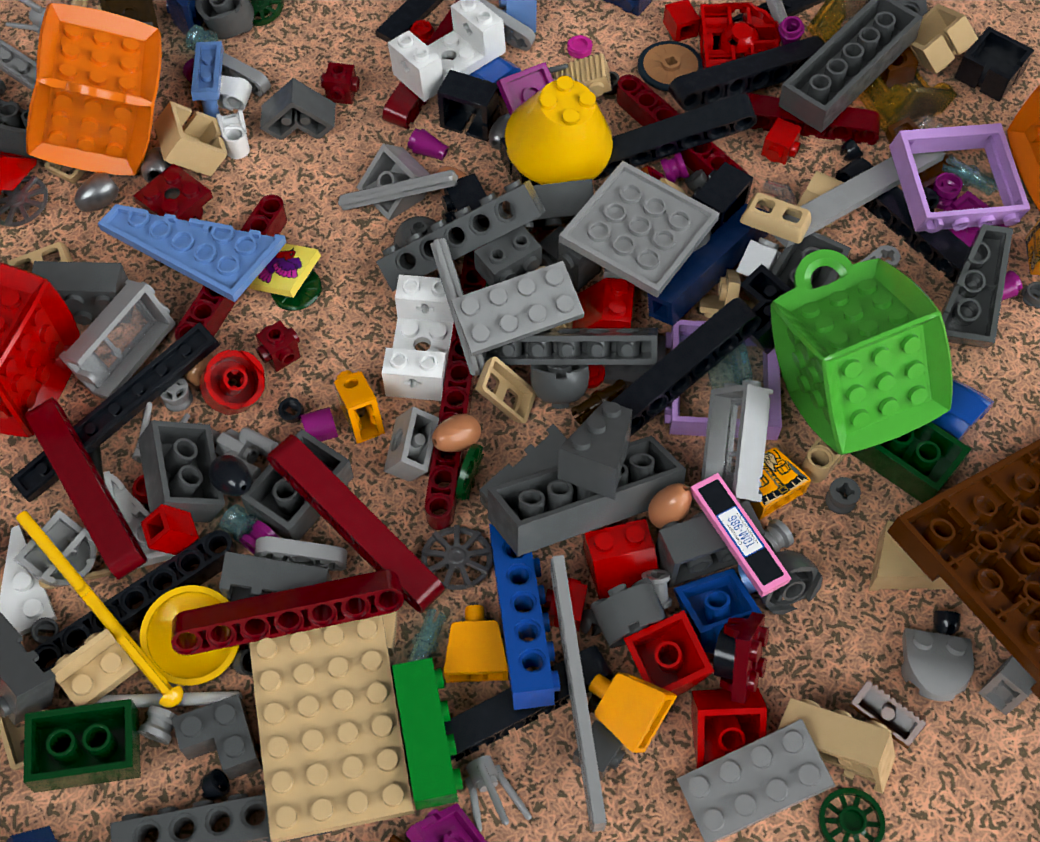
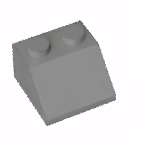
[356,144,430,220]

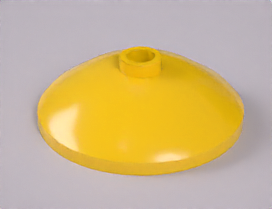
[139,585,240,686]

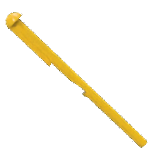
[16,511,184,708]

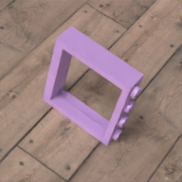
[889,123,1031,233]
[664,320,782,440]

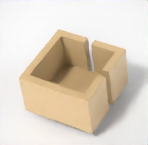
[909,4,978,74]
[154,101,228,176]

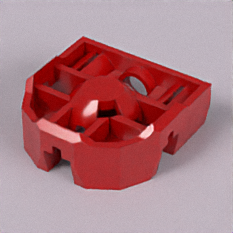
[698,2,781,69]

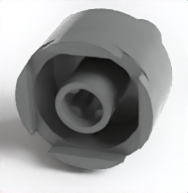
[195,0,254,40]
[590,578,667,648]

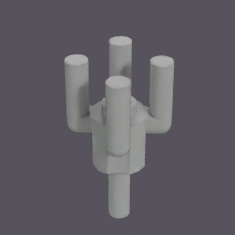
[197,422,279,483]

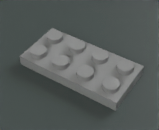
[451,261,585,357]
[677,719,836,842]

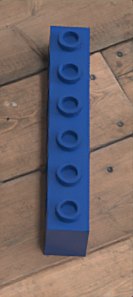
[489,524,560,710]

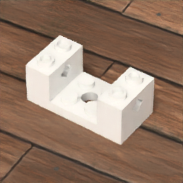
[387,0,506,102]
[382,275,454,401]

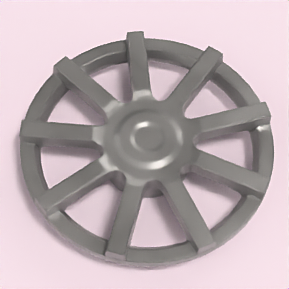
[0,176,48,227]
[421,525,492,590]

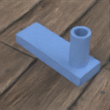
[191,41,224,118]

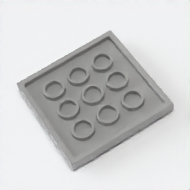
[559,161,720,298]

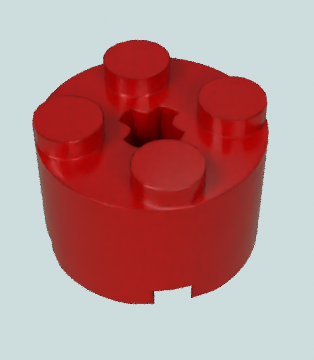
[199,350,265,415]

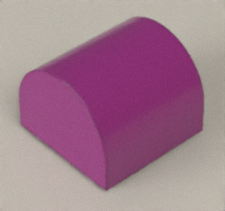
[300,407,338,442]

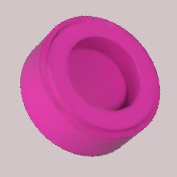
[567,35,592,59]

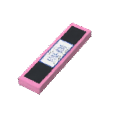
[690,473,791,598]

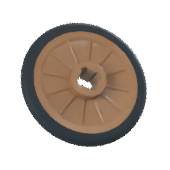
[637,41,704,92]

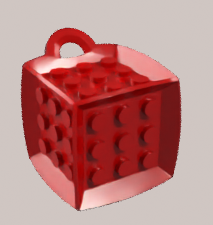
[0,262,80,437]

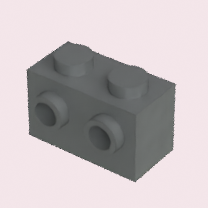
[474,225,542,286]

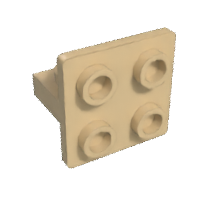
[699,269,755,318]
[51,629,139,706]

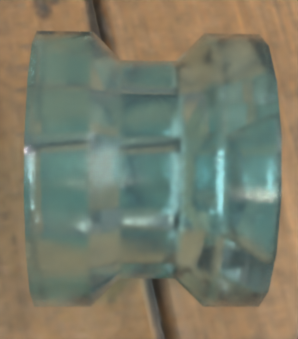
[186,25,218,51]
[219,504,260,544]

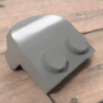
[14,510,96,587]
[901,628,974,701]

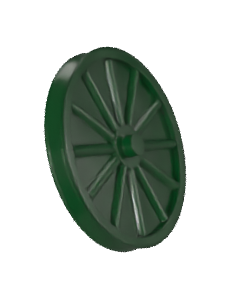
[271,270,322,311]

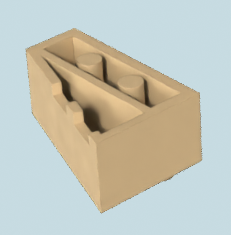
[869,521,951,591]
[778,698,896,794]

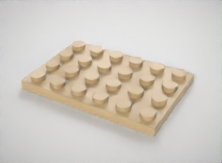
[249,615,415,842]

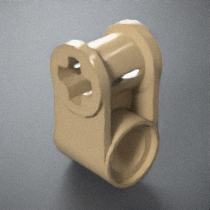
[801,437,847,483]

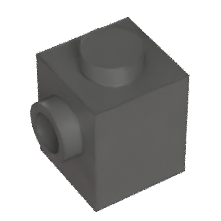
[572,720,626,781]

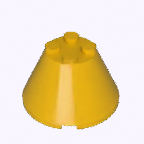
[504,76,613,185]

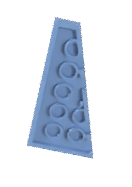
[98,204,287,302]

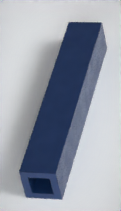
[648,203,769,326]

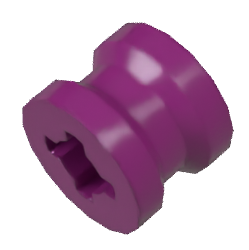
[660,152,690,183]
[239,520,279,554]

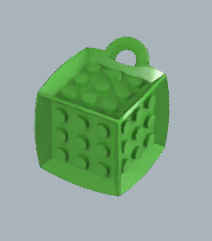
[771,249,953,455]

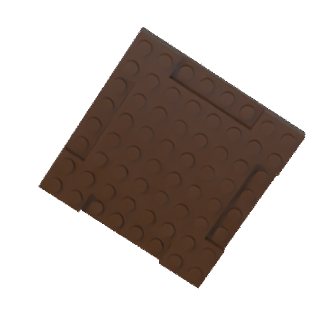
[887,439,1040,700]

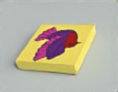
[249,244,321,298]

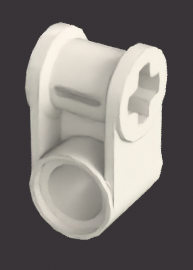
[217,75,252,112]
[216,109,250,159]

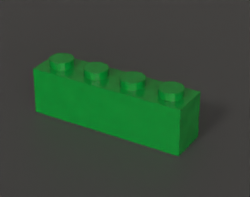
[392,657,463,810]

